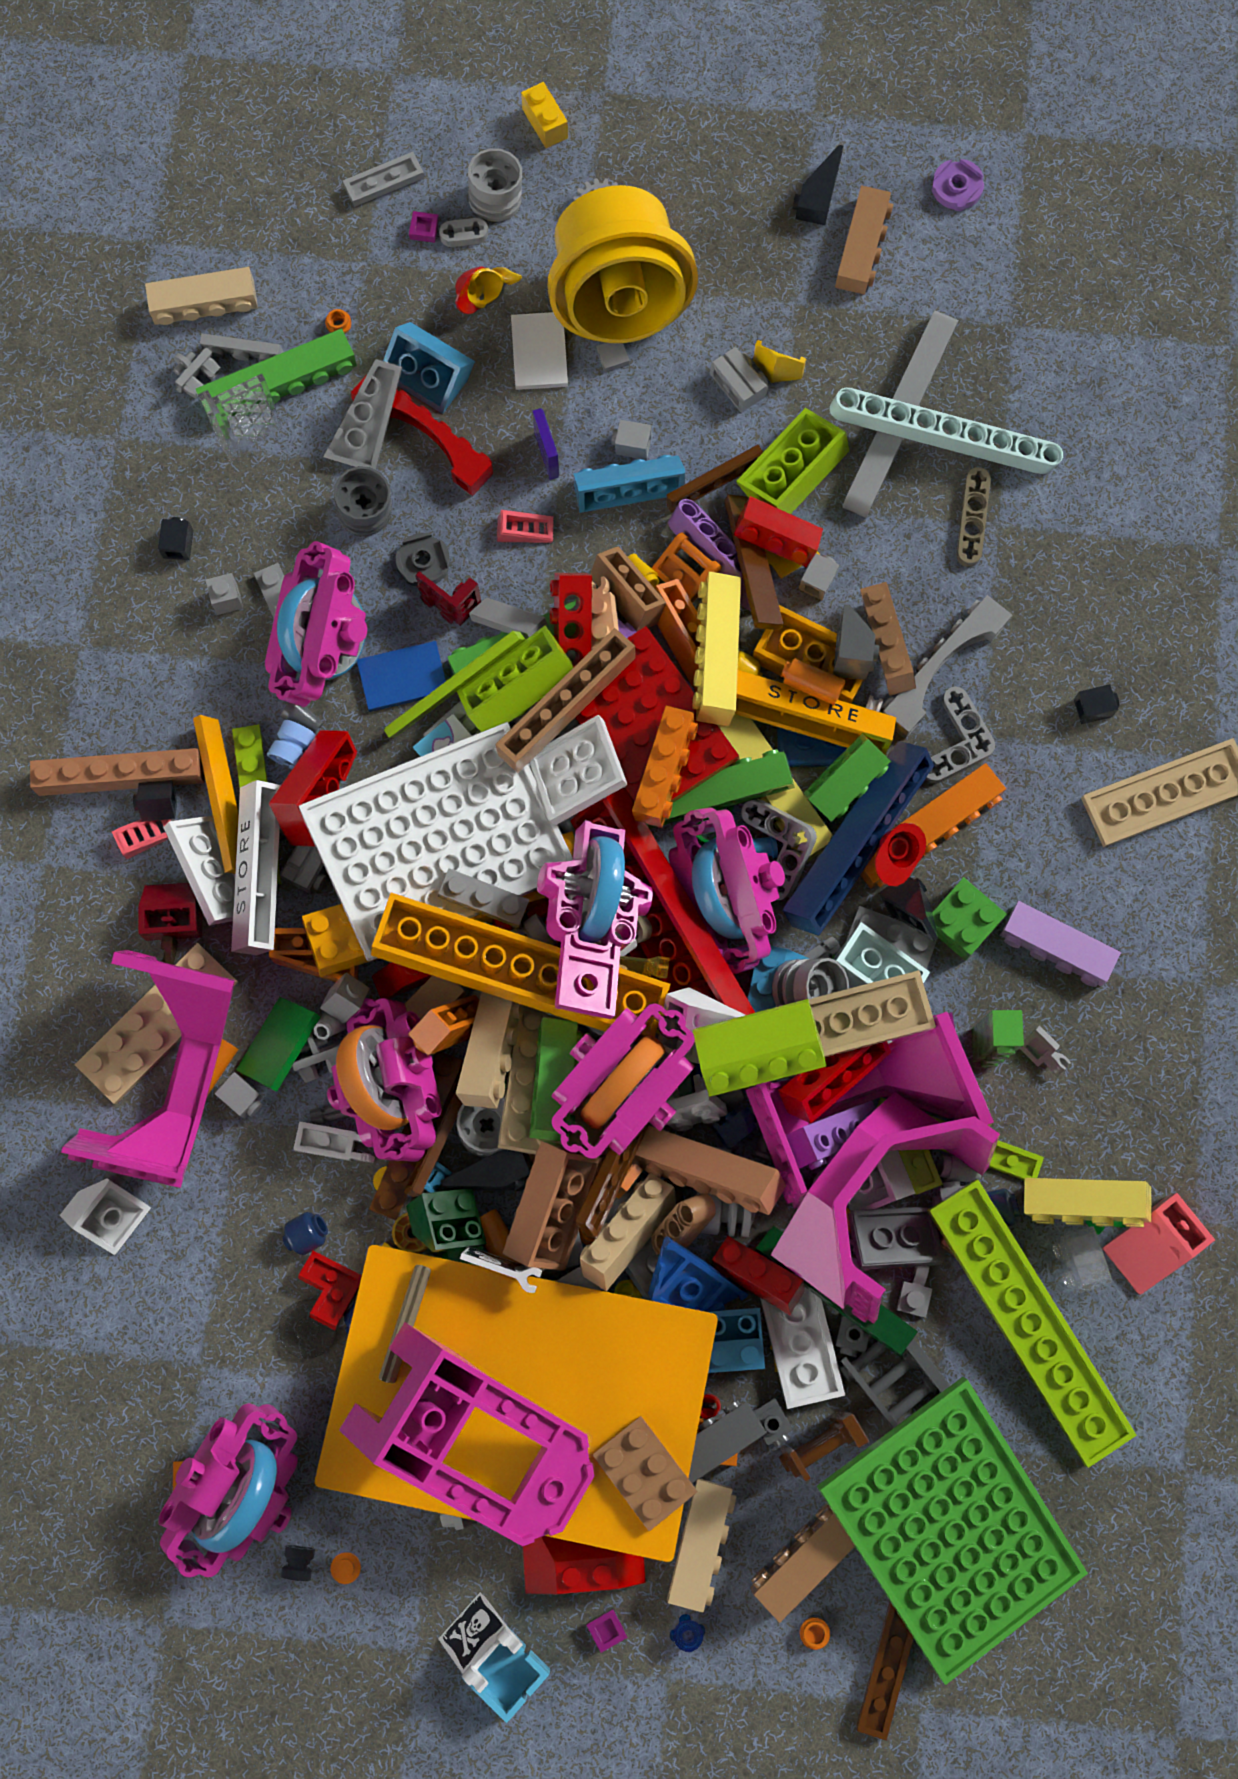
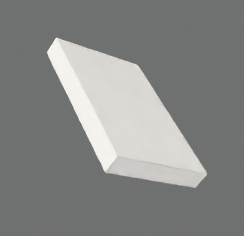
[511,312,568,390]

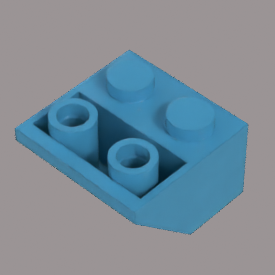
[708,1308,765,1373]

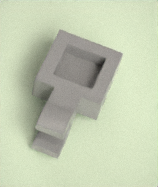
[1020,1025,1071,1076]
[896,1266,932,1318]

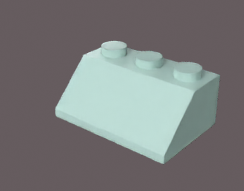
[833,922,930,989]

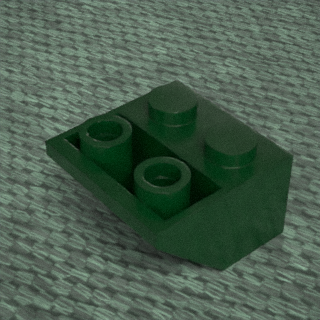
[406,1188,487,1252]

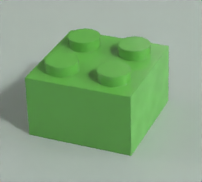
[932,877,1007,961]

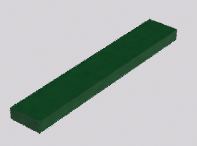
[756,1225,918,1357]

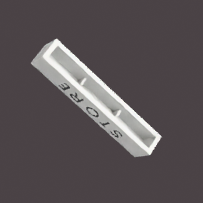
[231,780,281,955]

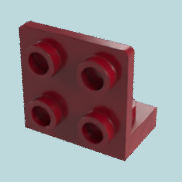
[415,571,481,626]

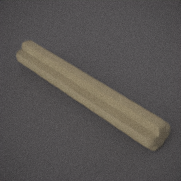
[379,1265,431,1384]

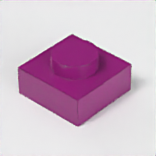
[409,211,439,243]
[586,1608,628,1653]

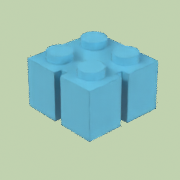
[462,1626,550,1723]

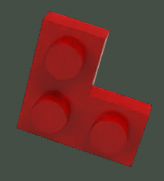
[298,1251,362,1330]

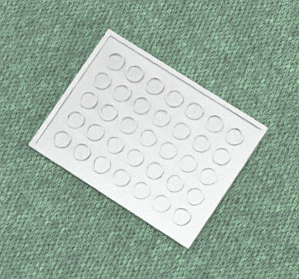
[299,722,573,961]

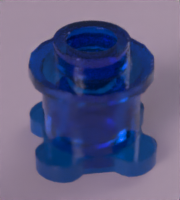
[670,1614,705,1652]

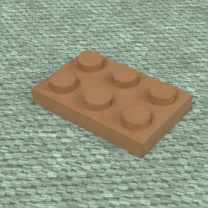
[593,1416,698,1531]

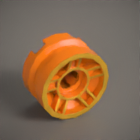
[392,1213,428,1253]

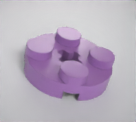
[932,159,984,211]

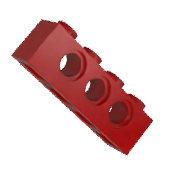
[550,573,592,667]
[779,1041,892,1124]

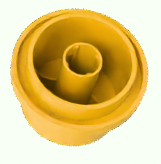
[547,185,698,343]

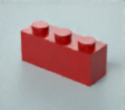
[734,496,823,568]
[712,1236,805,1315]

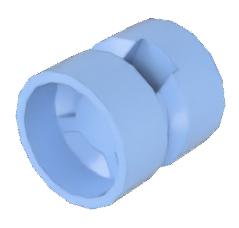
[267,720,316,769]

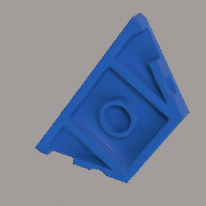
[648,1236,748,1312]

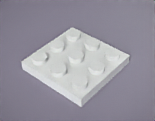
[530,715,628,825]

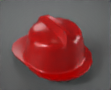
[875,823,927,886]

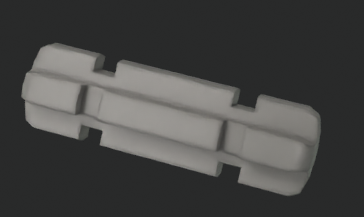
[803,937,841,959]

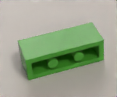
[804,733,891,822]

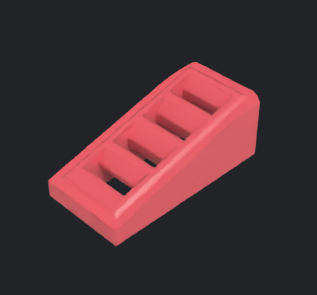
[497,510,554,543]
[112,819,171,859]

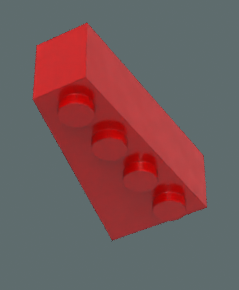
[268,730,357,847]

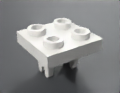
[666,1074,728,1131]

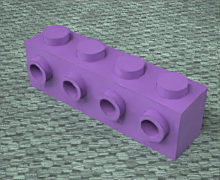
[786,1101,876,1170]

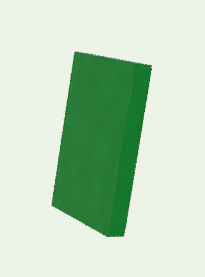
[236,996,321,1092]

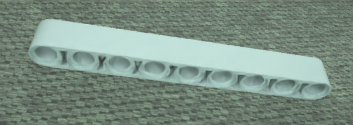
[830,388,1063,474]

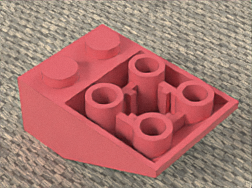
[1102,1193,1215,1295]

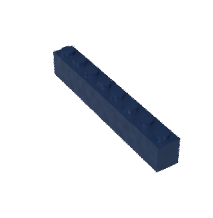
[783,741,934,936]

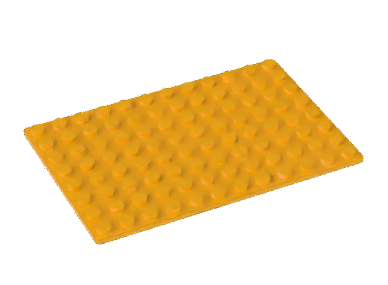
[315,1245,718,1562]

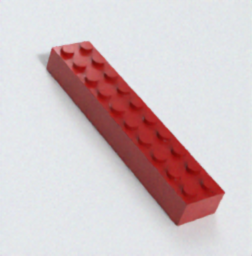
[570,787,755,1015]

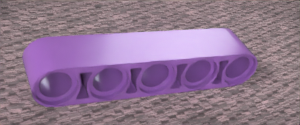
[668,499,751,611]

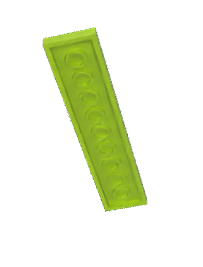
[927,1179,1137,1468]

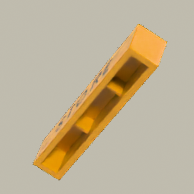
[735,670,897,756]

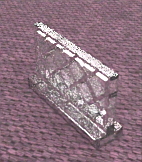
[198,374,283,464]

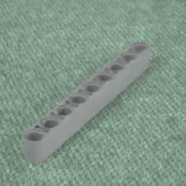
[842,310,959,518]

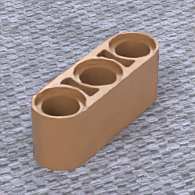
[651,1193,716,1255]

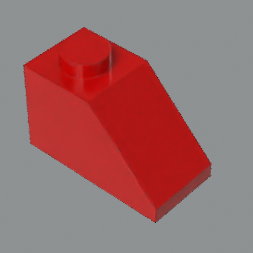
[372,962,432,999]

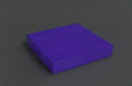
[532,408,559,480]

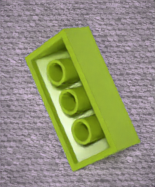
[736,408,849,514]
[457,626,574,732]
[693,999,826,1097]

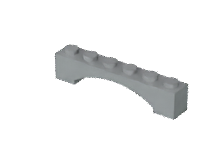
[881,595,1013,739]

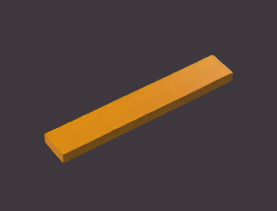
[193,715,239,874]

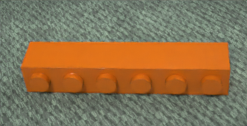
[861,763,1006,889]

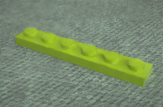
[232,724,282,885]

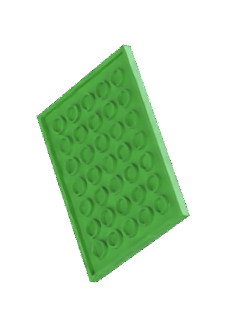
[817,1377,1088,1685]

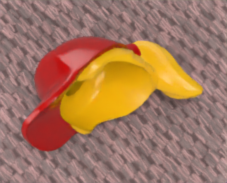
[455,266,522,314]

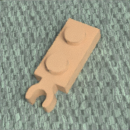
[591,576,619,649]

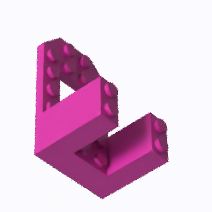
[339,1322,594,1546]

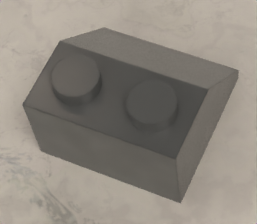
[833,604,879,680]

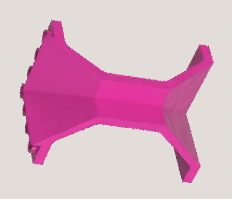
[61,950,235,1188]
[746,1012,994,1209]
[771,1092,1000,1324]

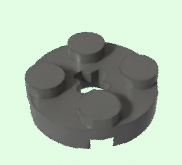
[396,533,450,586]

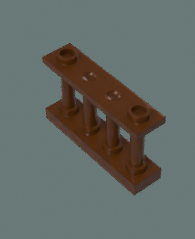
[778,1410,869,1481]

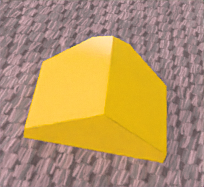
[753,340,806,383]

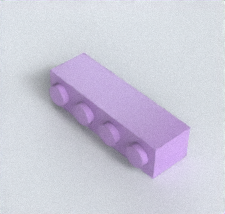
[1000,901,1121,987]

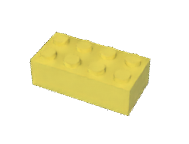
[1024,1178,1151,1228]

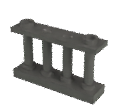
[838,1339,951,1429]

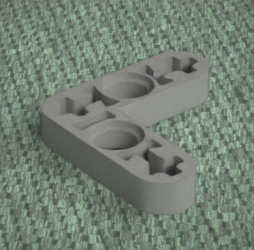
[925,687,995,783]
[741,799,817,900]

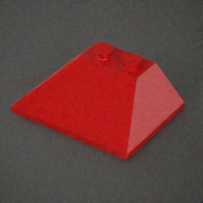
[523,1536,646,1594]

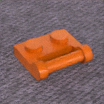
[652,532,722,604]

